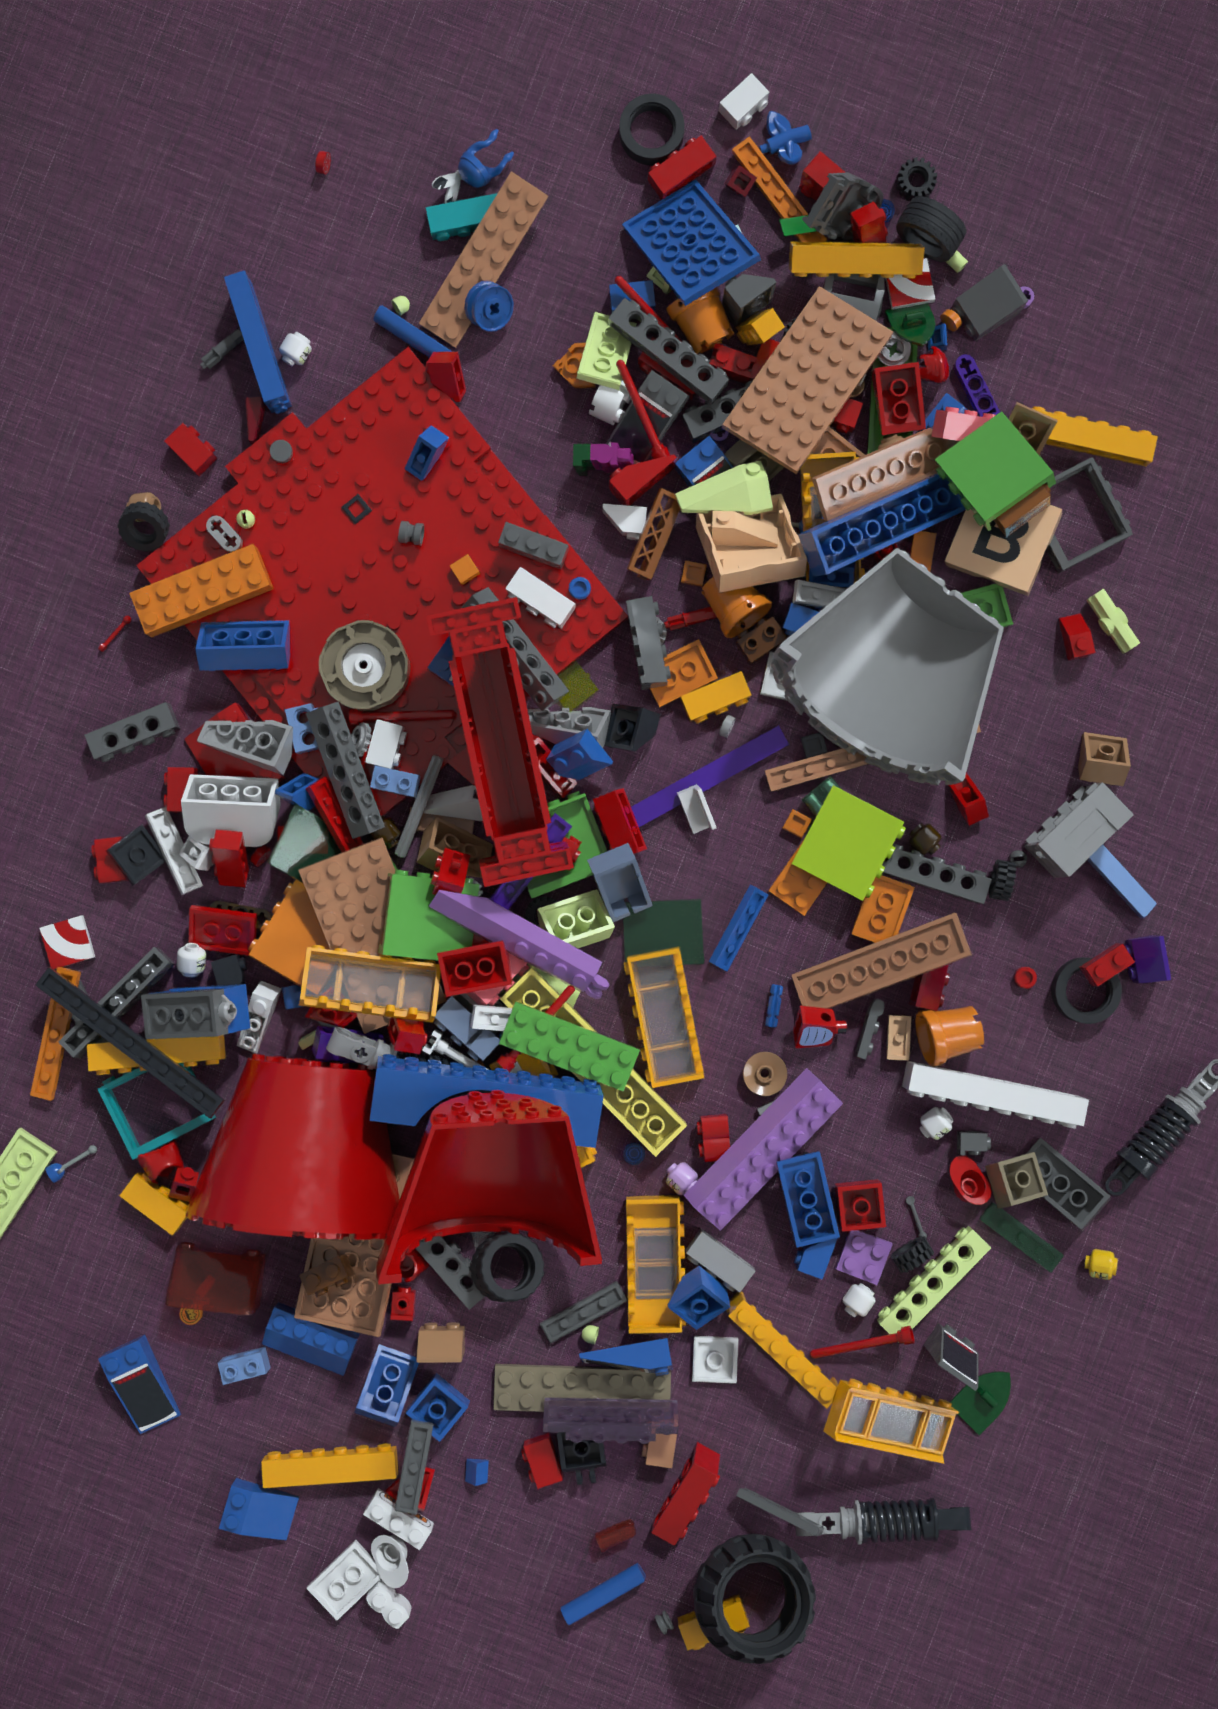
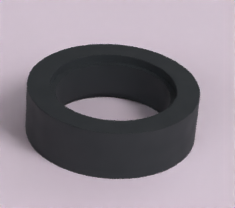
[619,94,685,165]
[1051,957,1122,1024]

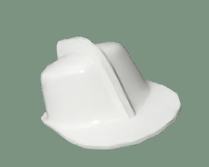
[371,1535,409,1588]

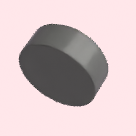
[270,440,293,463]

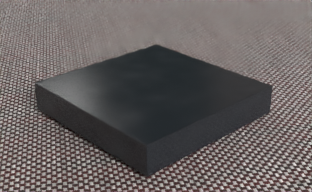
[106,824,166,886]

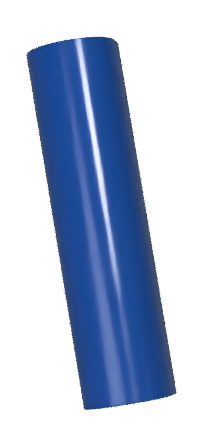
[373,305,452,358]
[561,1563,646,1625]

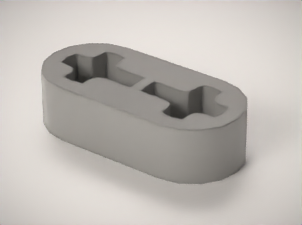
[206,516,243,553]

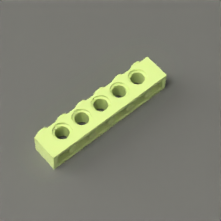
[877,1226,991,1343]

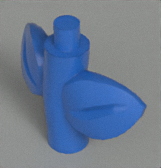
[759,111,812,165]

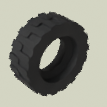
[117,501,170,552]

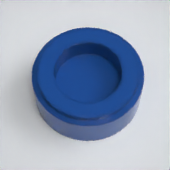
[569,577,591,600]

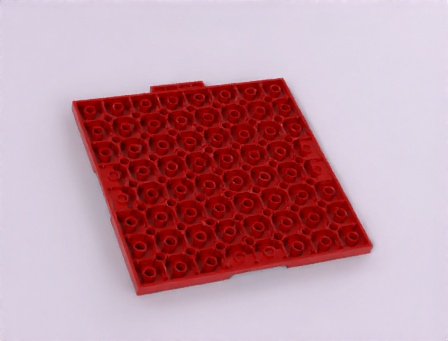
[136,347,628,817]

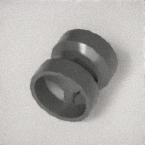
[398,521,424,546]

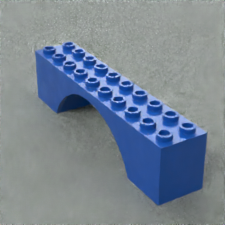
[370,1054,604,1148]

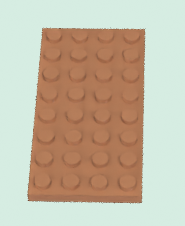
[722,286,893,474]
[298,837,447,1034]
[294,1154,414,1337]

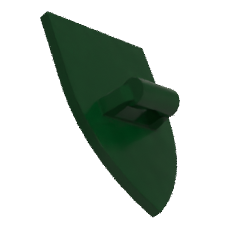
[885,303,935,347]
[950,1371,1011,1436]

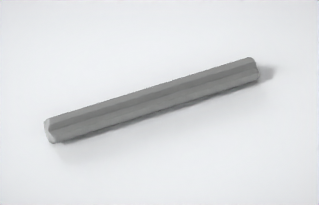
[395,755,443,858]

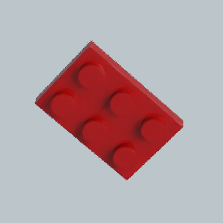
[189,905,257,956]

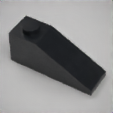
[211,954,248,986]

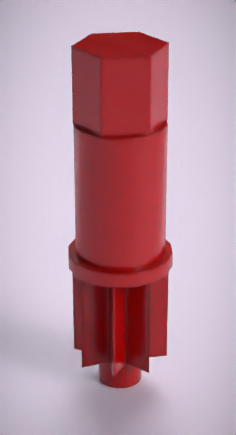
[664,607,716,631]

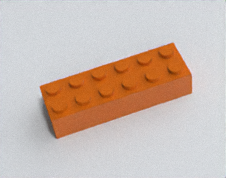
[129,544,274,638]

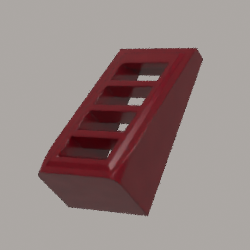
[246,397,266,445]

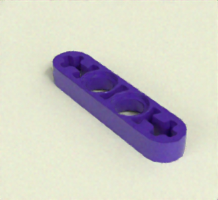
[954,354,1000,417]

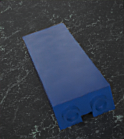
[224,270,292,414]

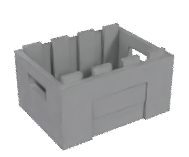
[1024,782,1134,878]

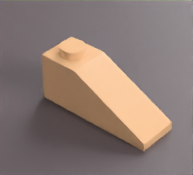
[711,511,778,547]

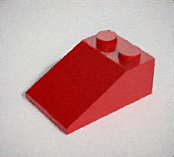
[871,362,926,435]
[609,454,677,506]

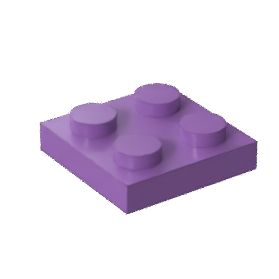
[835,1230,892,1285]

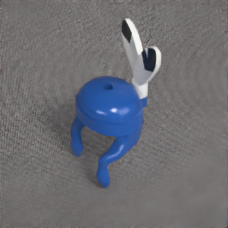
[432,129,514,203]

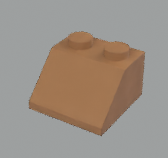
[1078,732,1131,786]
[417,1322,465,1363]

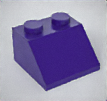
[1124,935,1171,983]

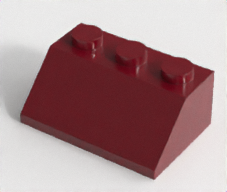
[909,963,952,1011]

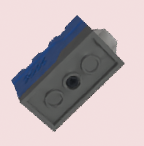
[141,984,250,1039]

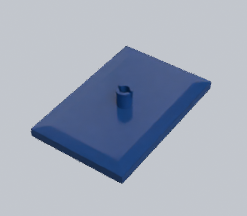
[622,180,761,306]

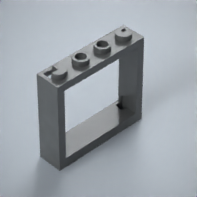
[1046,457,1133,574]

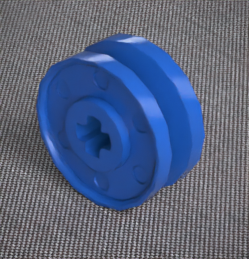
[464,281,514,332]

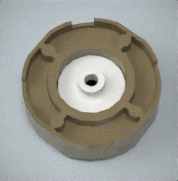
[319,620,410,712]

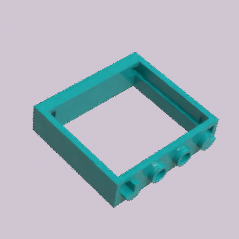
[98,1063,216,1160]

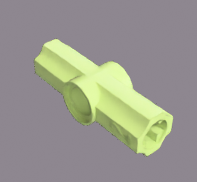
[1087,589,1140,654]

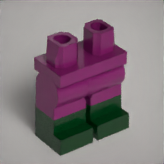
[573,443,634,476]

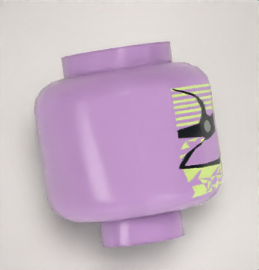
[666,1162,698,1195]

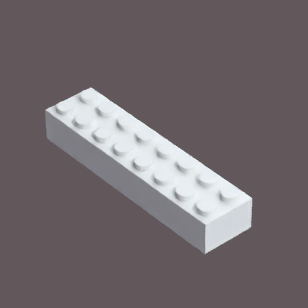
[902,1061,1089,1129]

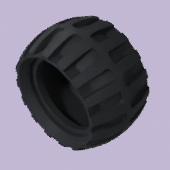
[693,1534,816,1664]

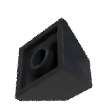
[604,704,661,751]

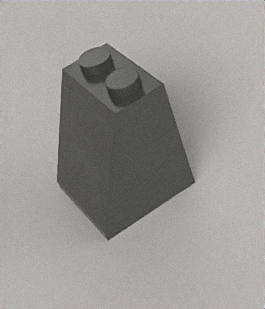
[953,264,1028,341]

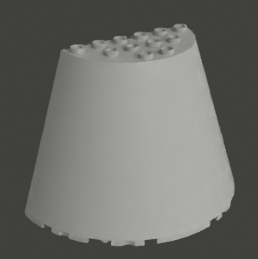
[771,548,1004,785]

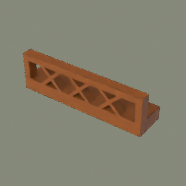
[627,488,680,580]

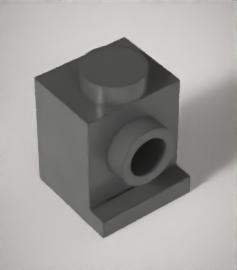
[957,1131,991,1155]

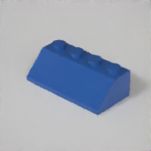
[195,620,290,671]
[262,1302,360,1376]

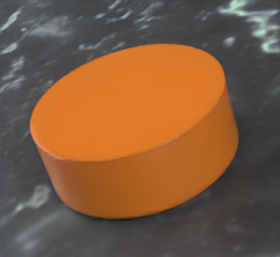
[940,309,962,331]

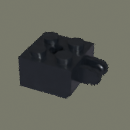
[556,1416,606,1485]

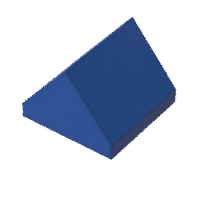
[928,323,947,351]
[465,1459,489,1486]

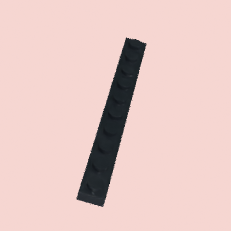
[35,967,225,1119]

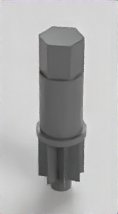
[200,329,244,369]

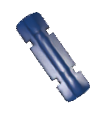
[765,984,783,1028]

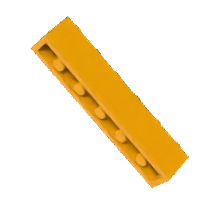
[789,242,925,278]
[1032,406,1158,467]
[87,1035,226,1075]
[261,1443,398,1488]

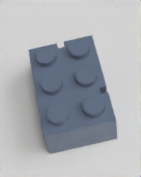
[587,843,653,922]
[434,996,500,1062]

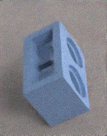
[285,703,319,754]
[370,766,421,798]
[218,1347,271,1385]

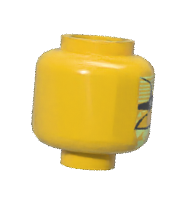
[1085,1249,1118,1280]

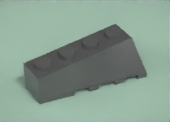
[626,596,671,690]

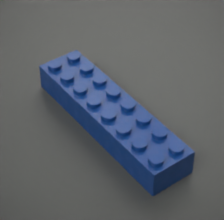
[798,474,966,576]

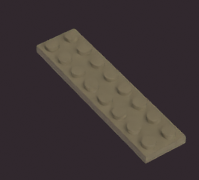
[494,1364,671,1416]

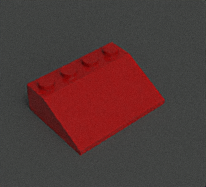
[184,702,286,783]

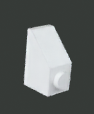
[603,504,647,540]
[179,836,214,871]

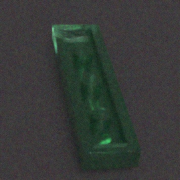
[979,1202,1064,1273]

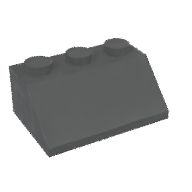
[722,274,776,327]

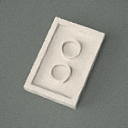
[307,1540,381,1620]

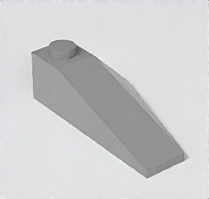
[527,707,611,748]
[197,720,293,775]

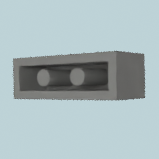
[498,522,569,570]

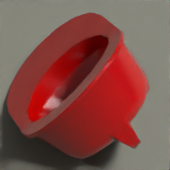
[949,1156,991,1205]

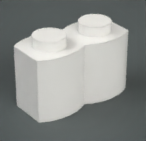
[366,1579,412,1629]

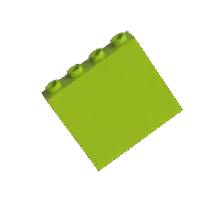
[792,785,906,901]

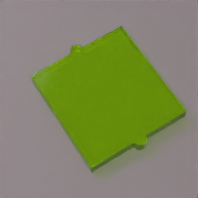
[558,661,599,712]

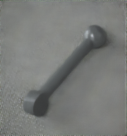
[906,1196,927,1238]

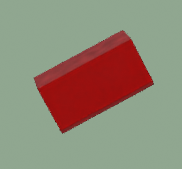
[437,940,512,997]

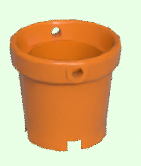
[666,286,734,354]
[701,576,772,638]
[915,1006,984,1067]

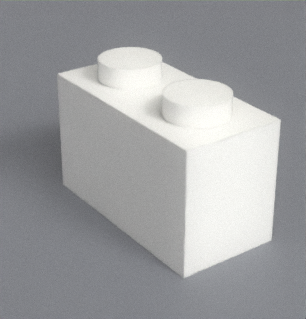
[719,73,769,130]
[365,719,407,769]

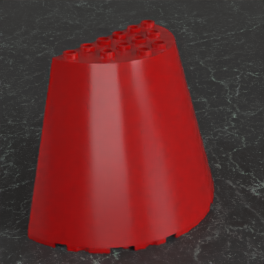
[186,1054,400,1240]
[376,1090,602,1285]

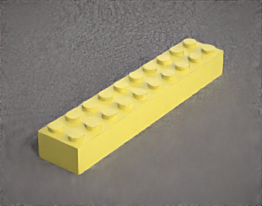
[500,967,687,1157]

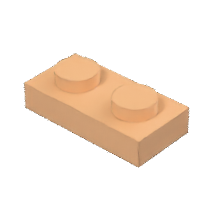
[886,1015,911,1060]

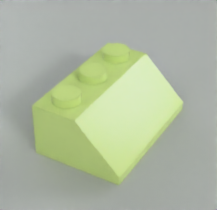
[537,889,615,948]

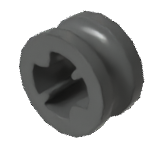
[655,1610,674,1634]

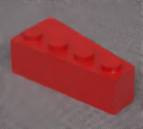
[651,1442,720,1546]

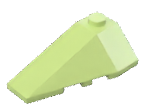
[675,461,773,515]

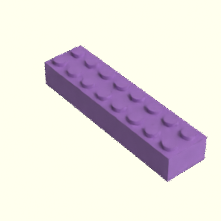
[684,1068,843,1231]

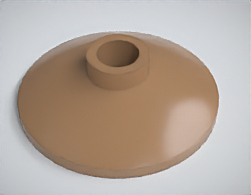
[743,1052,787,1096]

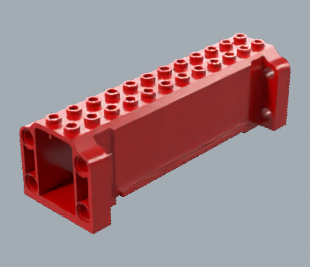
[426,597,574,887]

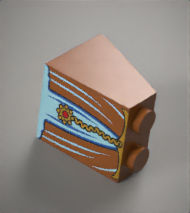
[993,483,1051,538]

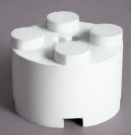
[589,381,631,425]

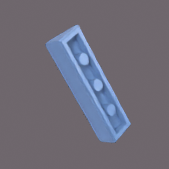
[1087,845,1157,918]

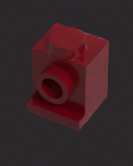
[724,165,757,197]

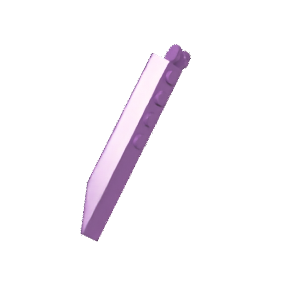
[429,890,610,999]

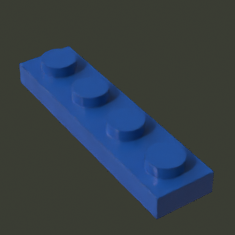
[709,884,768,971]

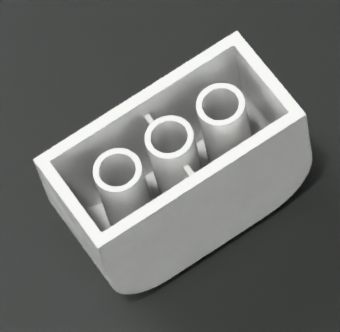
[181,774,280,847]

